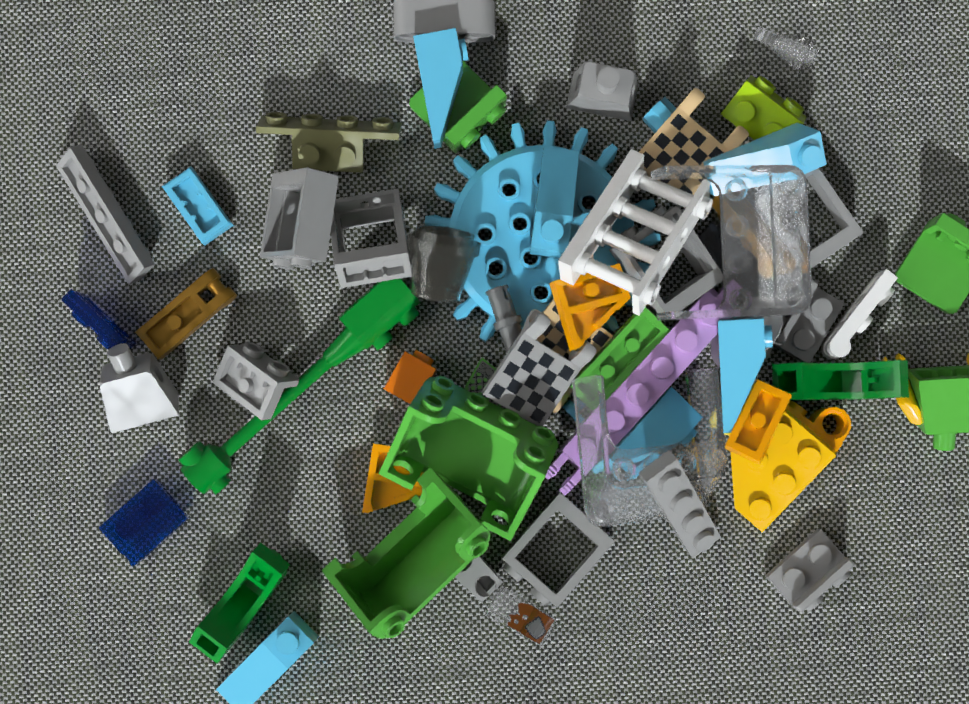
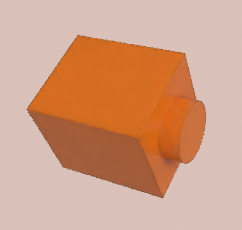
[383,350,437,404]

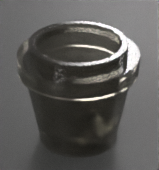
[406,225,481,302]

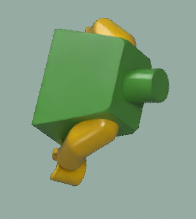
[881,353,969,451]

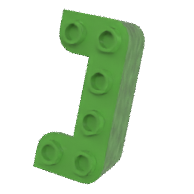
[379,376,558,541]

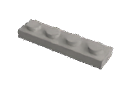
[56,144,155,285]
[638,450,721,559]

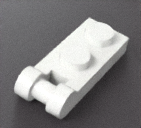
[821,269,898,359]

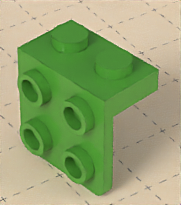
[409,61,507,154]
[894,213,969,315]

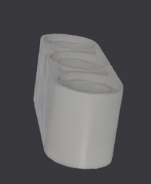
[393,0,496,43]

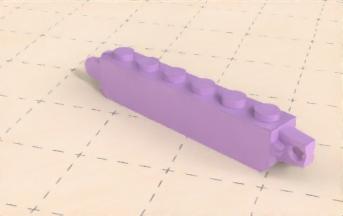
[545,279,742,495]

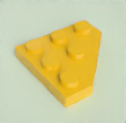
[729,382,837,532]

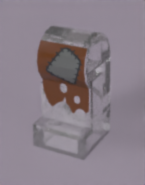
[484,583,558,646]

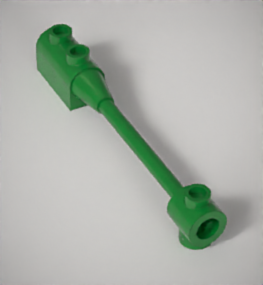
[178,279,421,495]

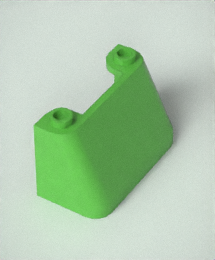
[321,467,490,639]

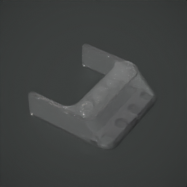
[650,165,812,321]
[572,368,727,527]

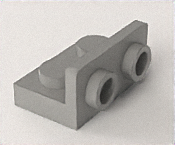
[773,279,845,363]
[212,342,300,420]
[765,528,855,612]

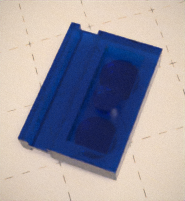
[61,289,136,350]
[98,479,191,567]

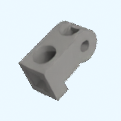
[455,556,503,602]

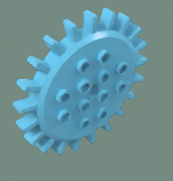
[424,121,660,343]

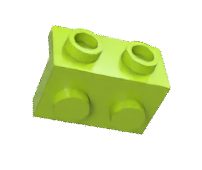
[721,75,807,140]

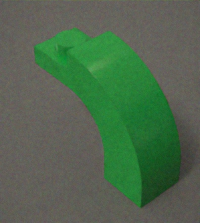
[772,360,909,401]
[189,542,290,664]

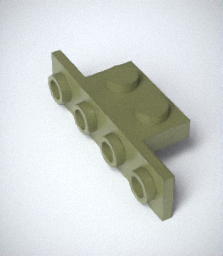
[256,112,402,173]

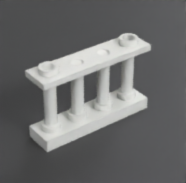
[558,149,713,316]

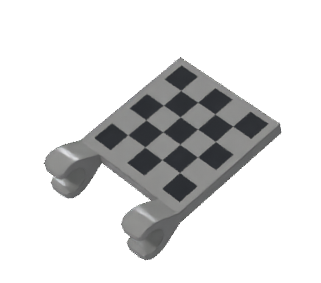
[481,309,596,426]

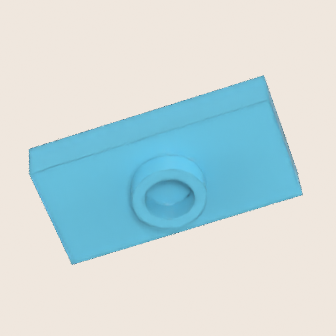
[162,166,234,246]

